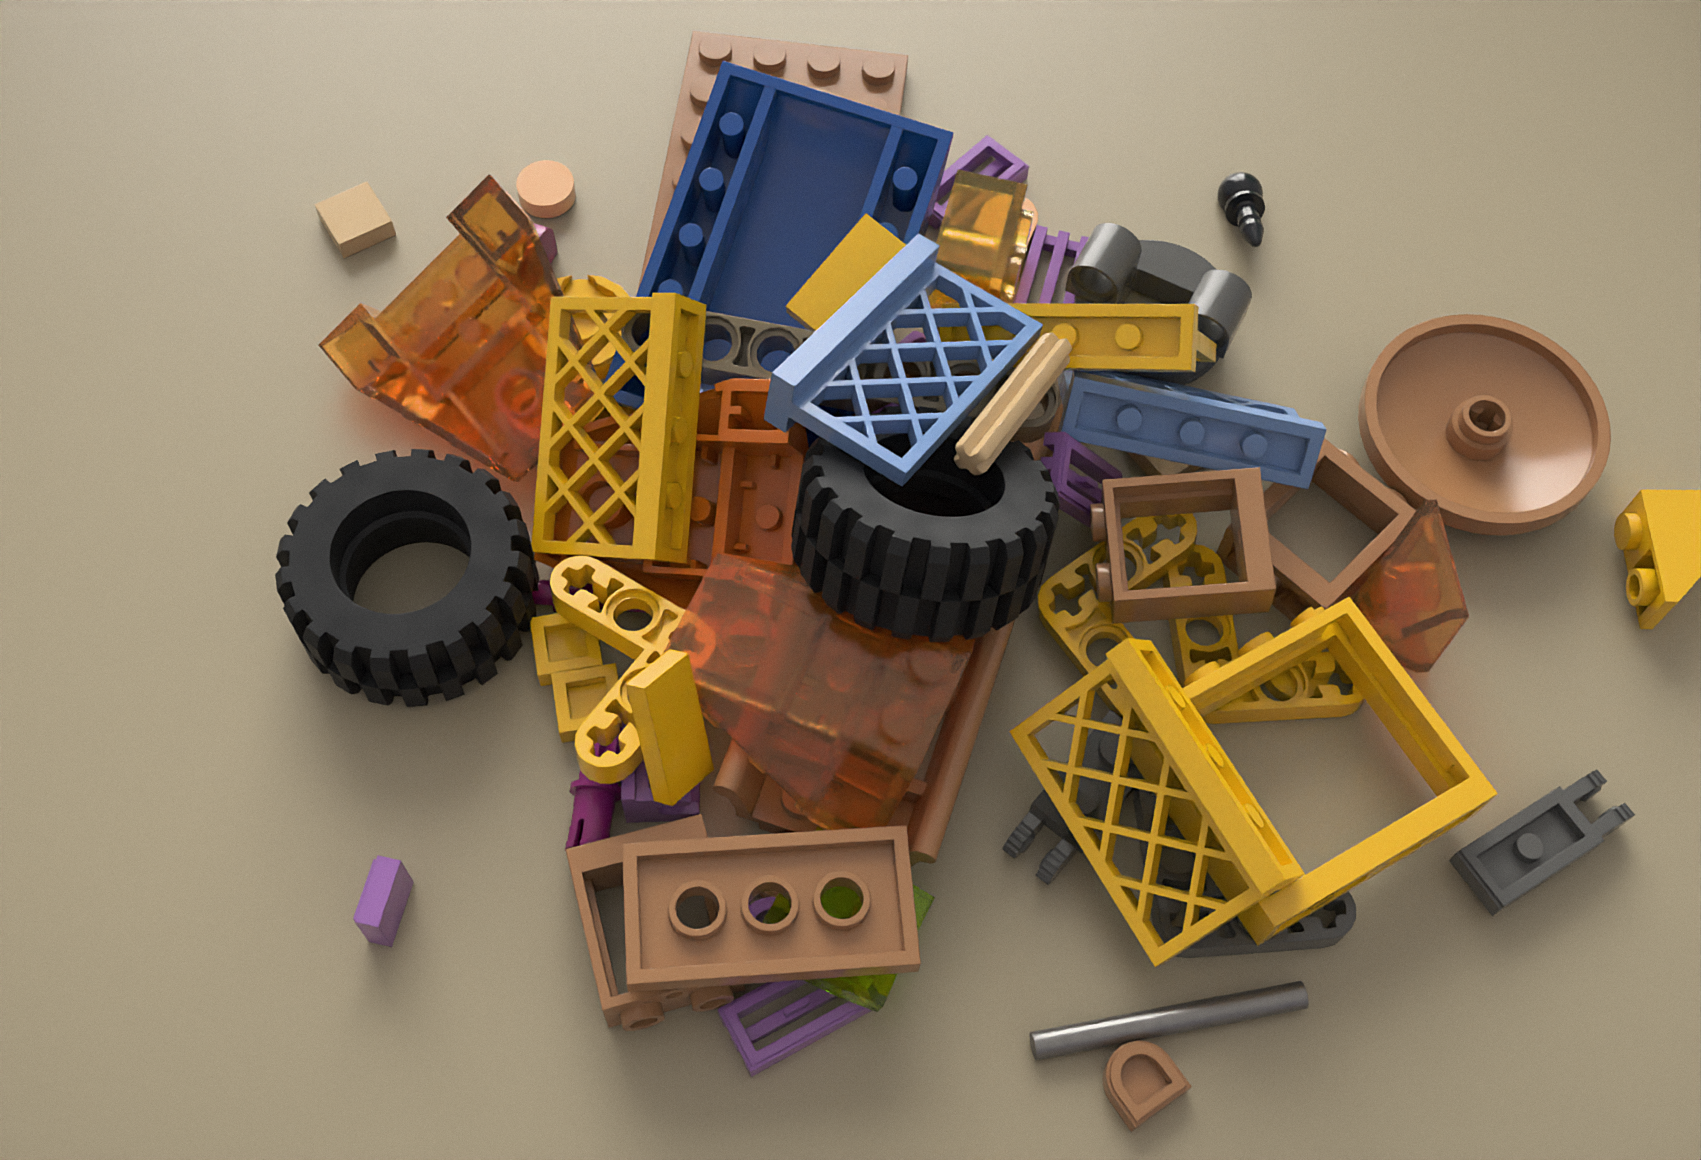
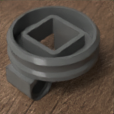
[1065,223,1252,385]

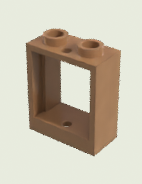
[1216,438,1421,621]
[1090,467,1276,624]
[565,814,745,1031]

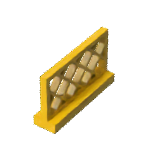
[531,293,707,563]
[940,303,1217,372]
[1009,638,1305,967]

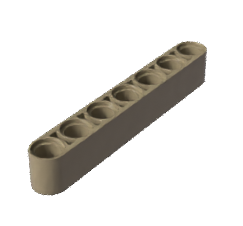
[621,311,1059,443]

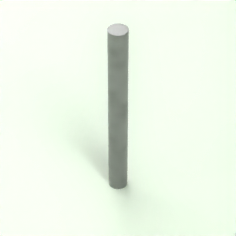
[1029,981,1309,1060]

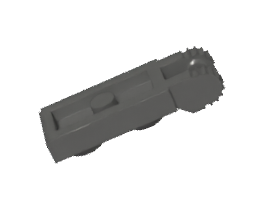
[1003,710,1142,885]
[1449,769,1635,916]

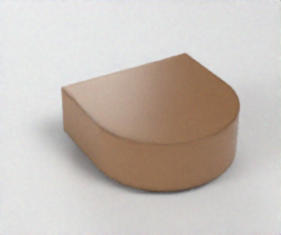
[1102,1041,1192,1132]

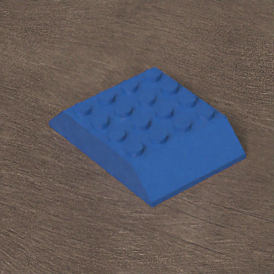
[604,61,954,447]

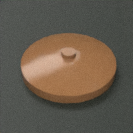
[1358,314,1611,536]

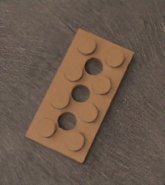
[622,825,921,992]

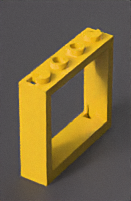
[1130,597,1498,946]

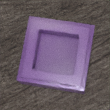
[353,855,414,947]

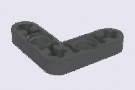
[1133,775,1356,958]

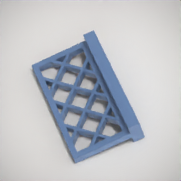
[763,233,1043,487]
[1057,370,1327,489]

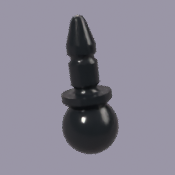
[1217,172,1265,247]

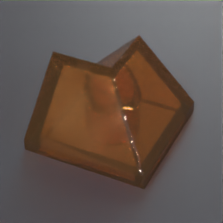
[1353,499,1469,673]

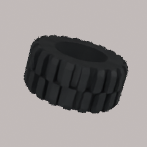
[791,406,1060,642]
[275,449,539,707]

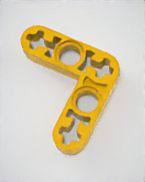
[1038,513,1198,718]
[1163,544,1365,724]
[550,556,718,784]

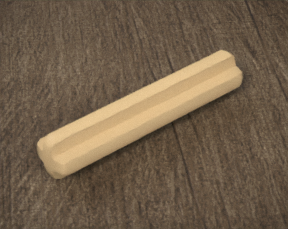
[954,332,1072,475]

